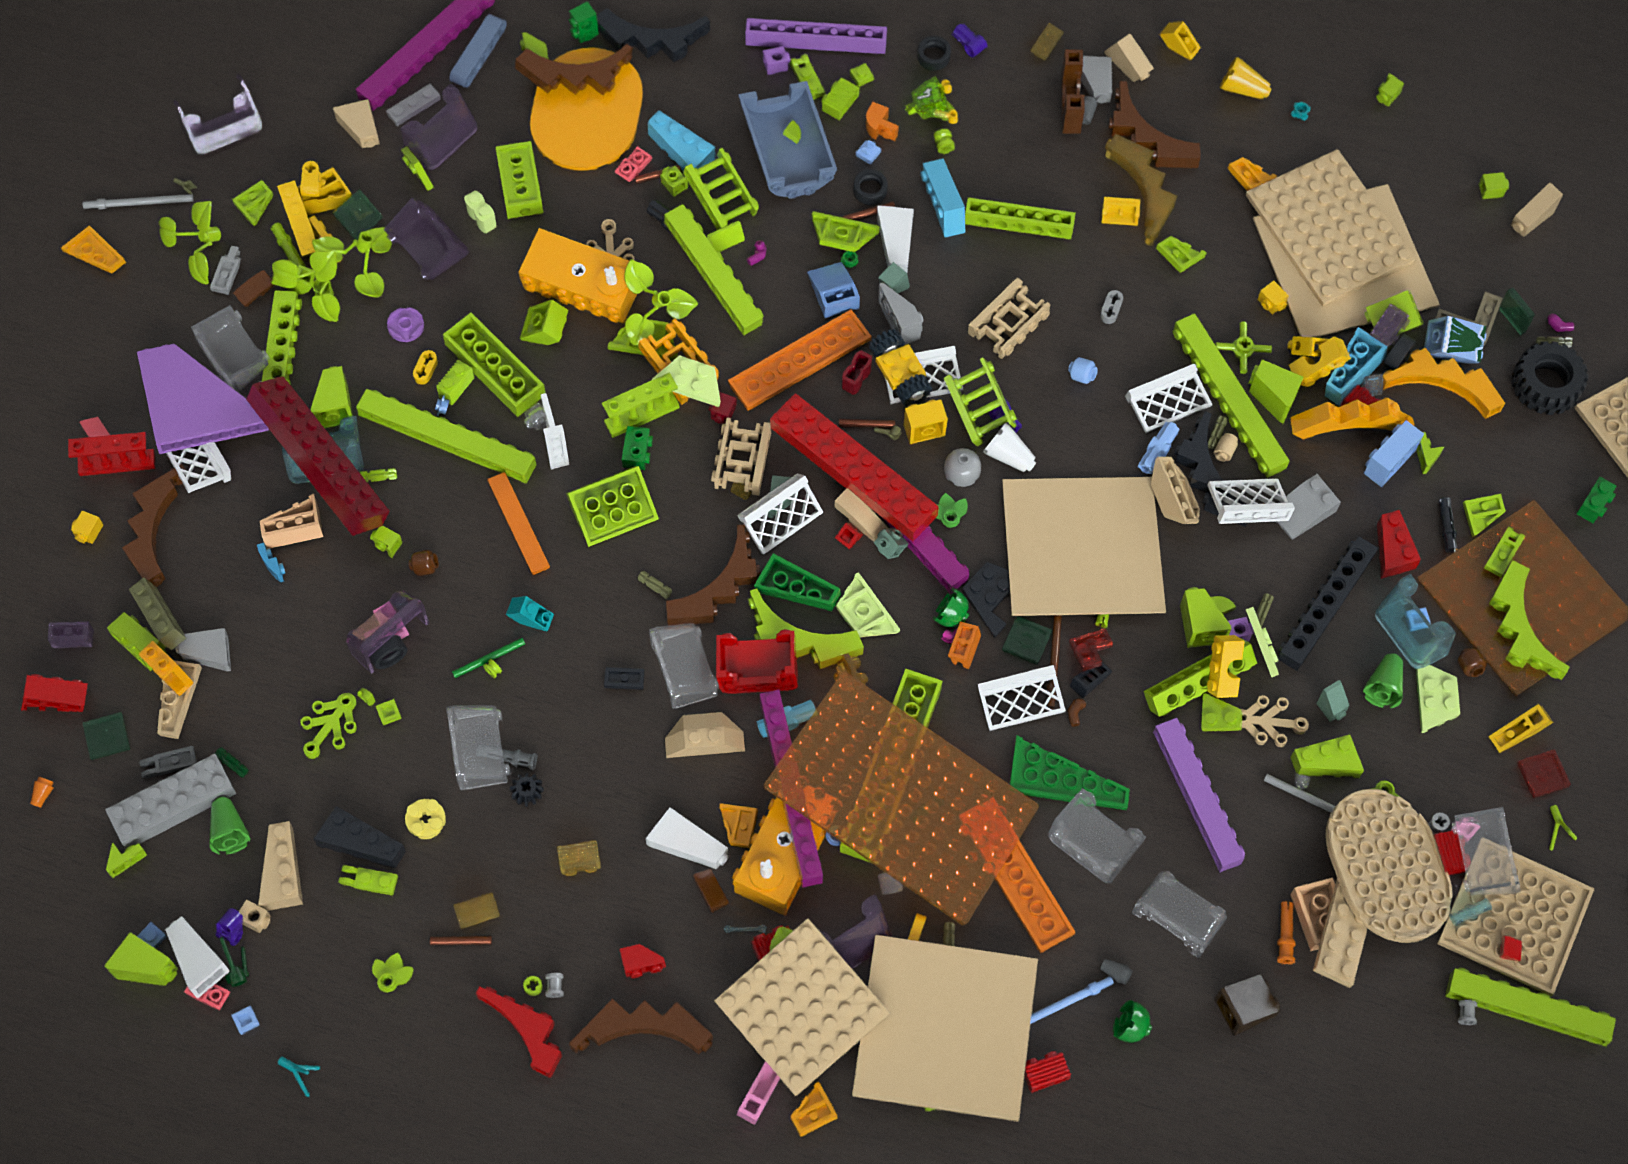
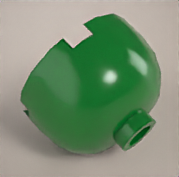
[933,588,969,627]
[1113,1000,1152,1043]

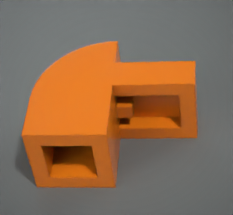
[866,102,899,141]

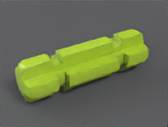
[360,468,397,482]

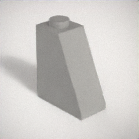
[1081,56,1112,103]
[175,628,231,671]

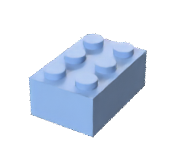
[1364,420,1424,487]

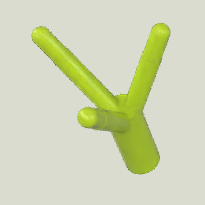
[1549,805,1577,850]

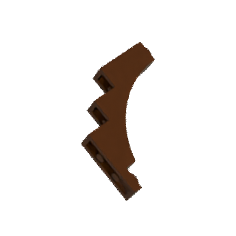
[122,464,190,587]
[569,999,713,1054]

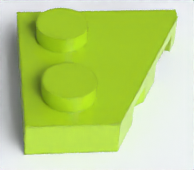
[401,146,434,191]
[232,180,273,226]
[1156,236,1207,273]
[1463,494,1506,537]
[1201,693,1242,731]

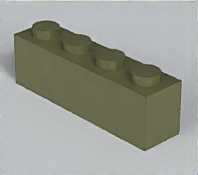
[129,577,187,650]

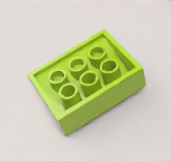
[566,466,659,547]

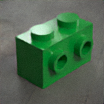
[569,2,599,44]
[622,426,653,470]
[1577,477,1616,523]

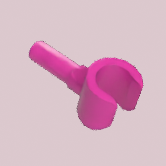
[942,628,958,644]

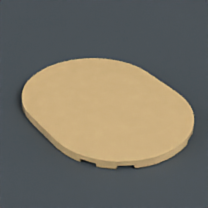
[1326,789,1452,943]

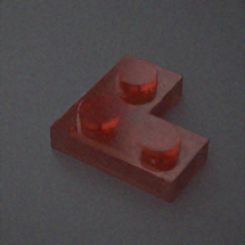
[1069,628,1113,671]

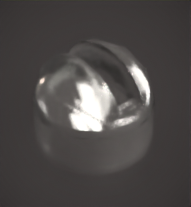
[1294,774,1311,790]

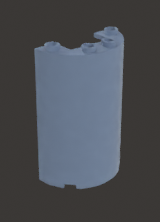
[738,81,837,199]

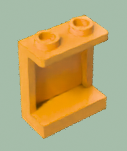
[139,641,194,696]

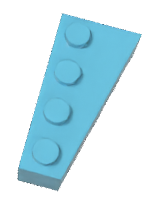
[648,111,715,171]
[921,159,965,237]
[1325,327,1388,406]

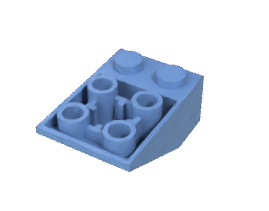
[807,262,860,318]

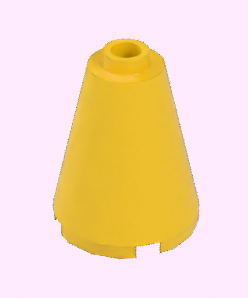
[1220,57,1272,99]

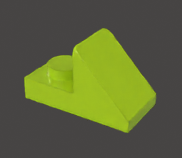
[1416,432,1444,474]
[106,843,147,878]

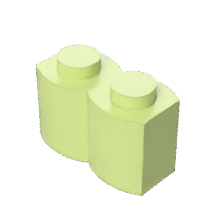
[464,190,497,233]

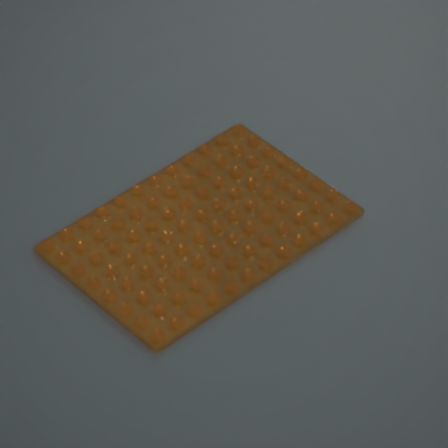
[764,672,1039,925]

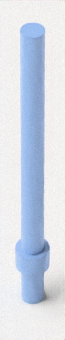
[1030,976,1114,1024]

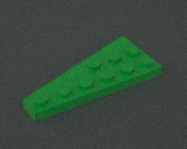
[1009,735,1130,810]

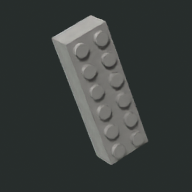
[105,754,236,849]

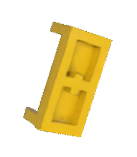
[1102,197,1140,226]

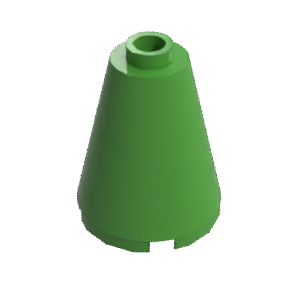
[1363,653,1403,708]
[209,797,250,854]

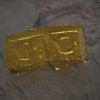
[1030,23,1064,60]

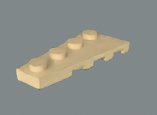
[157,660,202,739]

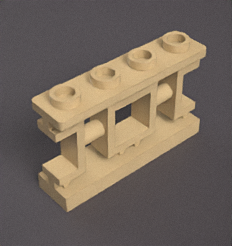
[968,278,1050,359]
[711,418,771,495]

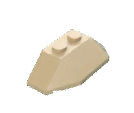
[1151,457,1200,524]
[665,712,745,758]

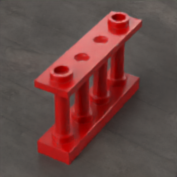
[68,432,155,476]

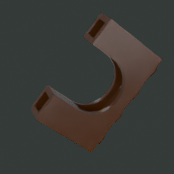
[1061,49,1085,134]

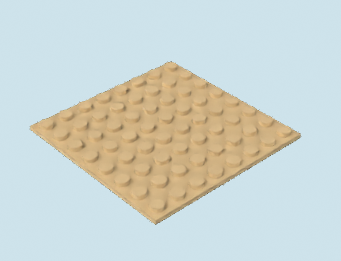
[1253,184,1440,338]
[1002,477,1166,616]
[852,935,1038,1121]

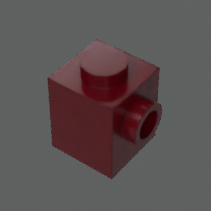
[709,392,737,424]

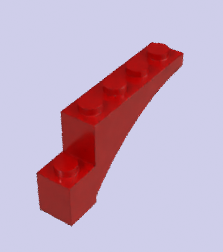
[476,987,562,1078]

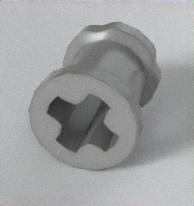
[1428,813,1450,835]
[545,973,564,998]
[1458,1000,1477,1025]

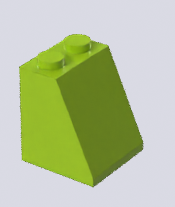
[1364,290,1424,341]
[1248,360,1304,424]
[311,366,354,428]
[1180,587,1231,648]
[105,932,178,986]

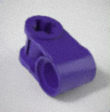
[215,908,243,946]

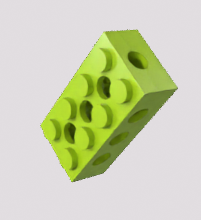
[496,141,543,219]

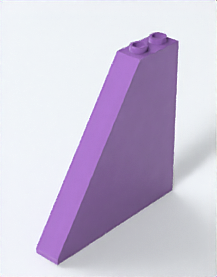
[137,344,269,454]

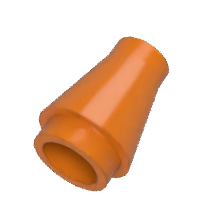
[30,777,54,808]

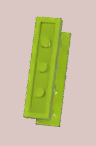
[683,148,759,230]
[944,358,1017,446]
[602,372,680,438]

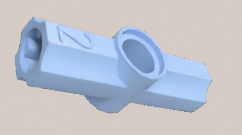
[1138,422,1180,474]

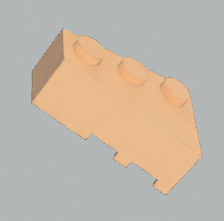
[260,494,323,549]

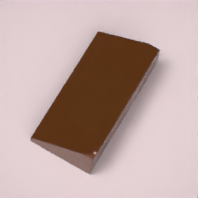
[693,869,729,913]

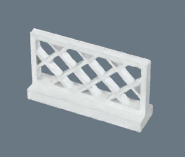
[884,346,963,404]
[1125,364,1212,434]
[541,393,569,469]
[166,442,231,493]
[737,473,823,555]
[1208,479,1295,524]
[978,665,1066,731]

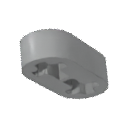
[1101,290,1123,324]

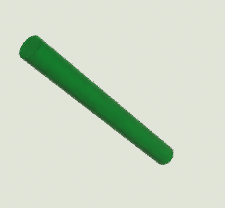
[452,638,525,678]

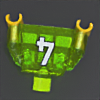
[906,76,958,124]

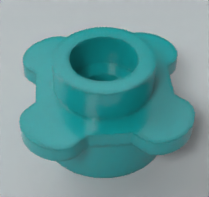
[1291,102,1311,120]

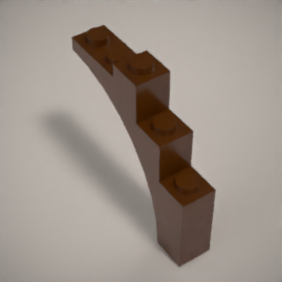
[515,44,632,95]
[1109,81,1200,168]
[666,525,760,626]

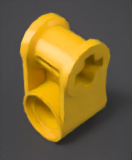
[300,161,322,197]

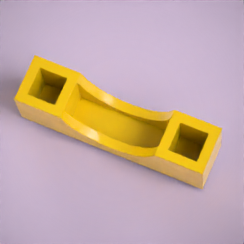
[277,180,315,257]

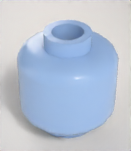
[1068,357,1097,384]

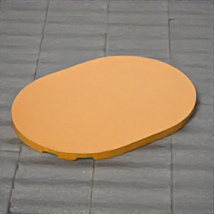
[530,48,643,171]

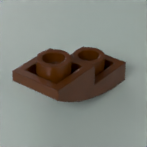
[233,270,274,307]

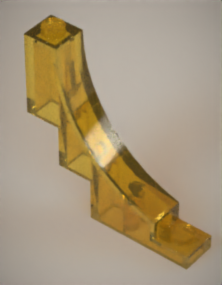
[1105,134,1177,246]

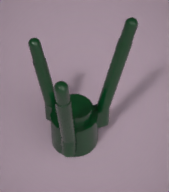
[220,937,249,987]

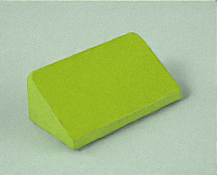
[707,221,745,252]

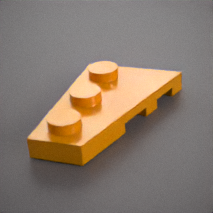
[61,226,126,274]

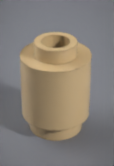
[1213,433,1238,462]

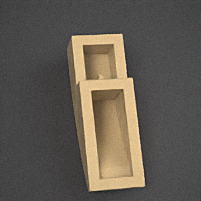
[834,488,888,542]

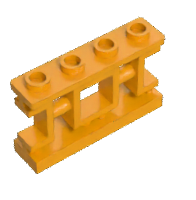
[638,318,719,405]

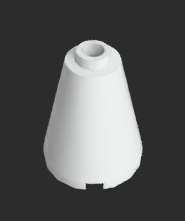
[983,423,1036,472]

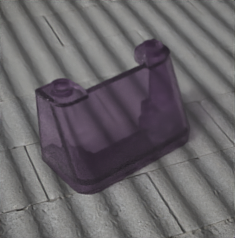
[400,84,477,170]
[384,198,470,280]
[820,894,892,969]

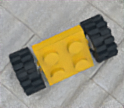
[869,329,932,407]

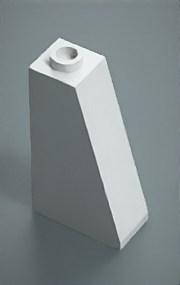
[877,205,914,272]
[646,808,729,869]
[166,916,230,999]

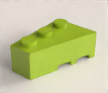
[107,612,167,671]
[1290,735,1364,778]

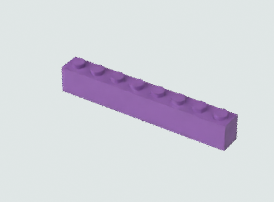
[746,18,887,54]
[1153,718,1245,872]

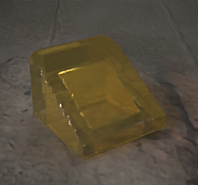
[731,473,753,500]

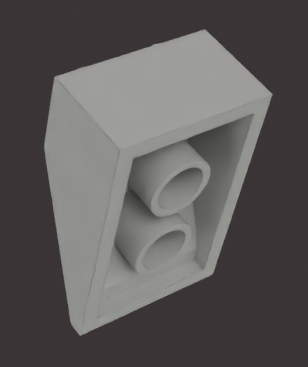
[878,283,924,345]
[1277,474,1341,540]

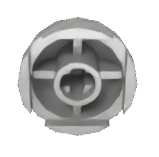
[944,448,981,487]

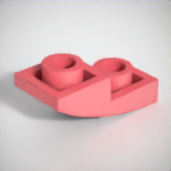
[615,146,652,182]
[184,984,231,1010]

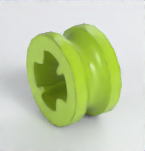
[483,659,502,678]
[524,976,543,996]

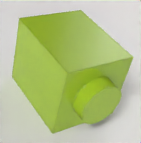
[1479,172,1509,199]

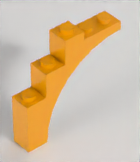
[1379,348,1505,419]
[1290,398,1414,439]

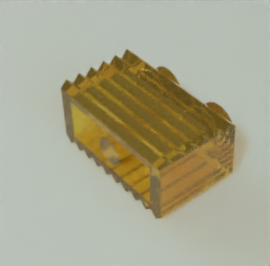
[557,840,601,876]
[454,892,500,929]

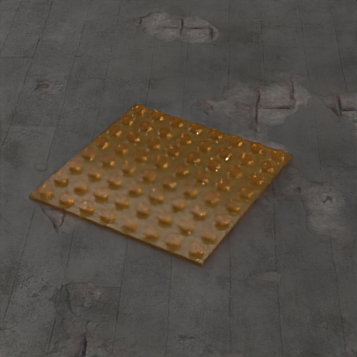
[1417,500,1628,696]

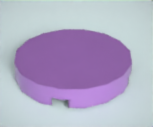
[387,307,424,342]

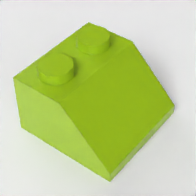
[520,300,568,346]

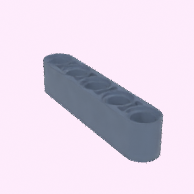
[450,14,506,88]

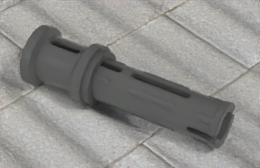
[476,744,538,770]

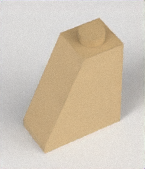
[1104,34,1154,82]
[333,99,380,148]
[1511,183,1563,237]

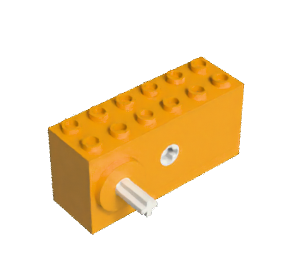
[518,228,637,323]
[732,783,838,916]

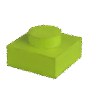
[850,63,874,87]
[376,699,402,726]

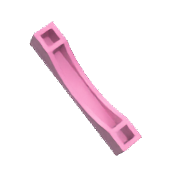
[737,1061,780,1125]

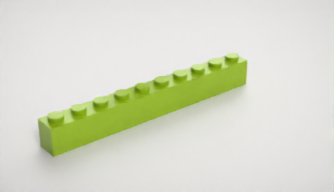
[1173,313,1289,478]
[356,389,536,484]

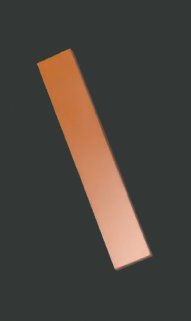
[487,472,550,576]

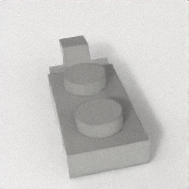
[210,246,241,295]

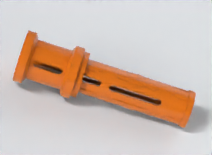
[1277,901,1296,964]

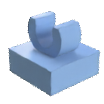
[856,140,881,165]

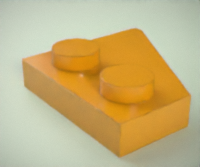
[1228,157,1277,191]
[719,803,758,848]
[791,1082,838,1137]

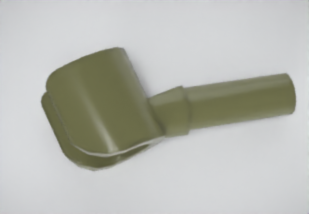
[174,178,197,194]
[874,426,902,440]

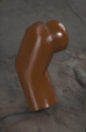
[1067,698,1086,727]

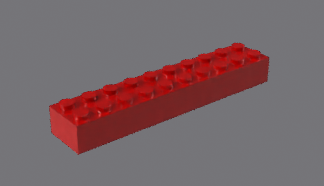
[770,393,939,542]

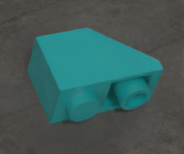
[506,596,554,631]

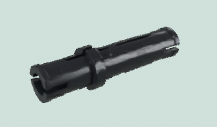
[1439,497,1458,553]

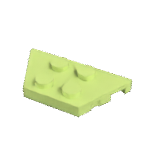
[652,355,721,407]
[836,572,900,637]
[1246,607,1279,677]
[1415,660,1460,733]

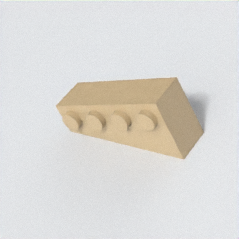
[258,821,303,911]

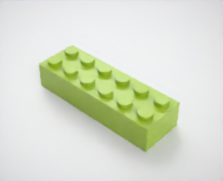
[443,313,545,417]

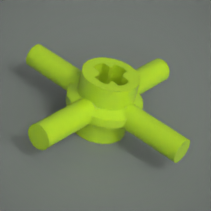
[1215,322,1272,374]

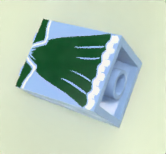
[1424,316,1486,364]

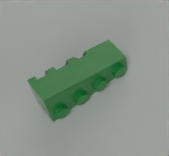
[754,553,841,611]

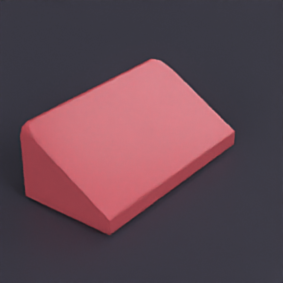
[79,417,110,437]

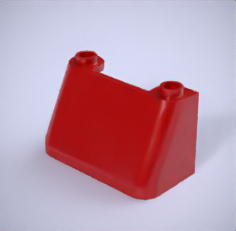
[716,629,798,694]

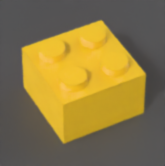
[904,399,948,444]

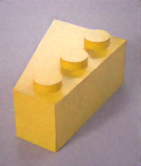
[297,167,354,215]

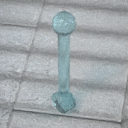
[724,925,766,933]

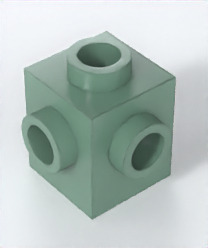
[874,528,909,559]

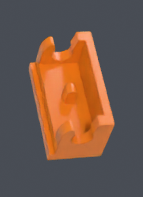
[948,622,981,669]

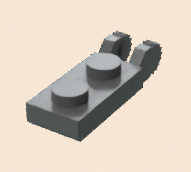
[139,746,197,779]

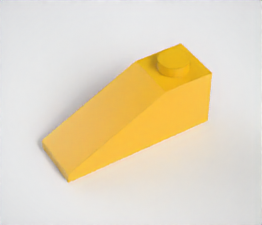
[1489,704,1553,753]

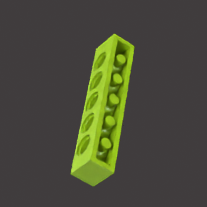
[965,198,1075,239]
[262,291,302,385]
[1143,638,1257,717]

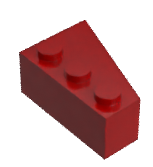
[1377,510,1421,579]
[21,674,88,712]

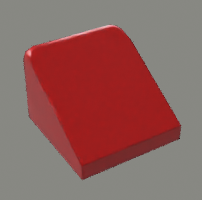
[835,523,863,549]
[1500,935,1522,962]

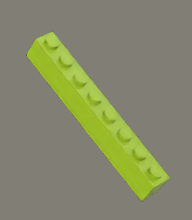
[664,204,763,336]
[1445,968,1616,1047]

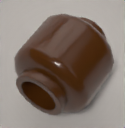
[409,550,439,576]
[1457,648,1487,677]

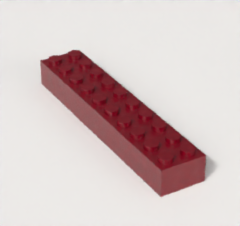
[246,376,390,536]

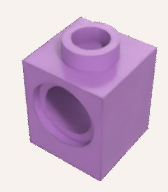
[763,46,790,75]
[1228,617,1253,642]

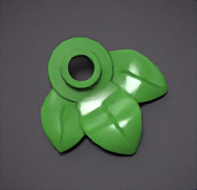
[936,493,968,528]

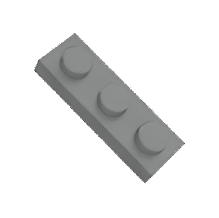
[386,84,441,126]

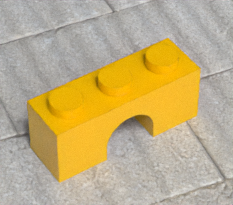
[1289,336,1351,387]
[1207,635,1245,698]

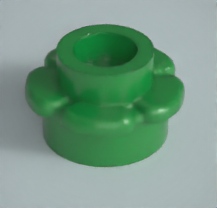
[841,251,859,268]

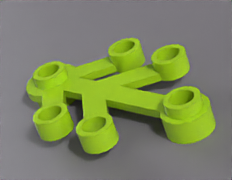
[300,693,357,759]

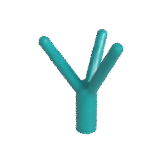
[278,1057,320,1097]

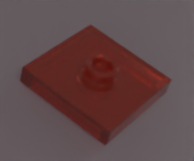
[1517,749,1571,798]

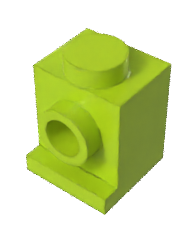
[1376,74,1404,106]
[661,166,688,197]
[370,526,402,558]

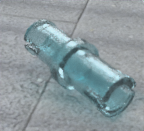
[1450,898,1492,926]

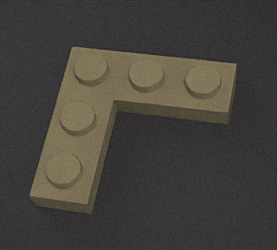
[1435,292,1502,346]

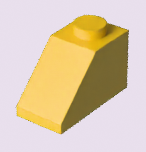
[1160,21,1201,60]

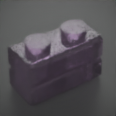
[1369,303,1411,347]
[48,621,94,648]

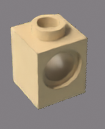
[239,900,271,933]

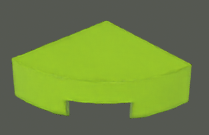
[783,120,801,143]
[1211,596,1236,614]
[357,688,376,706]

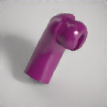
[747,240,767,266]
[1547,313,1574,332]

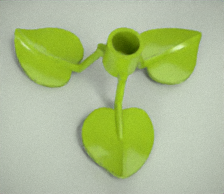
[159,201,221,284]
[312,227,392,297]
[272,250,340,322]
[624,260,698,346]

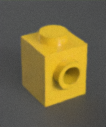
[1258,281,1289,314]
[71,511,103,544]

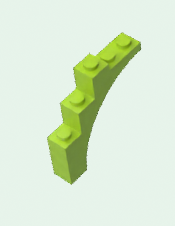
[1489,560,1570,680]
[748,588,864,669]

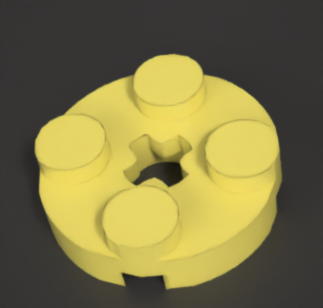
[405,799,446,839]

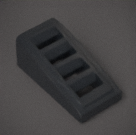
[1070,658,1112,698]

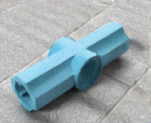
[757,700,817,738]

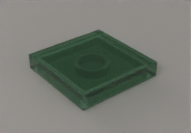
[332,189,383,240]
[1499,287,1535,336]
[1002,616,1052,665]
[83,712,130,760]

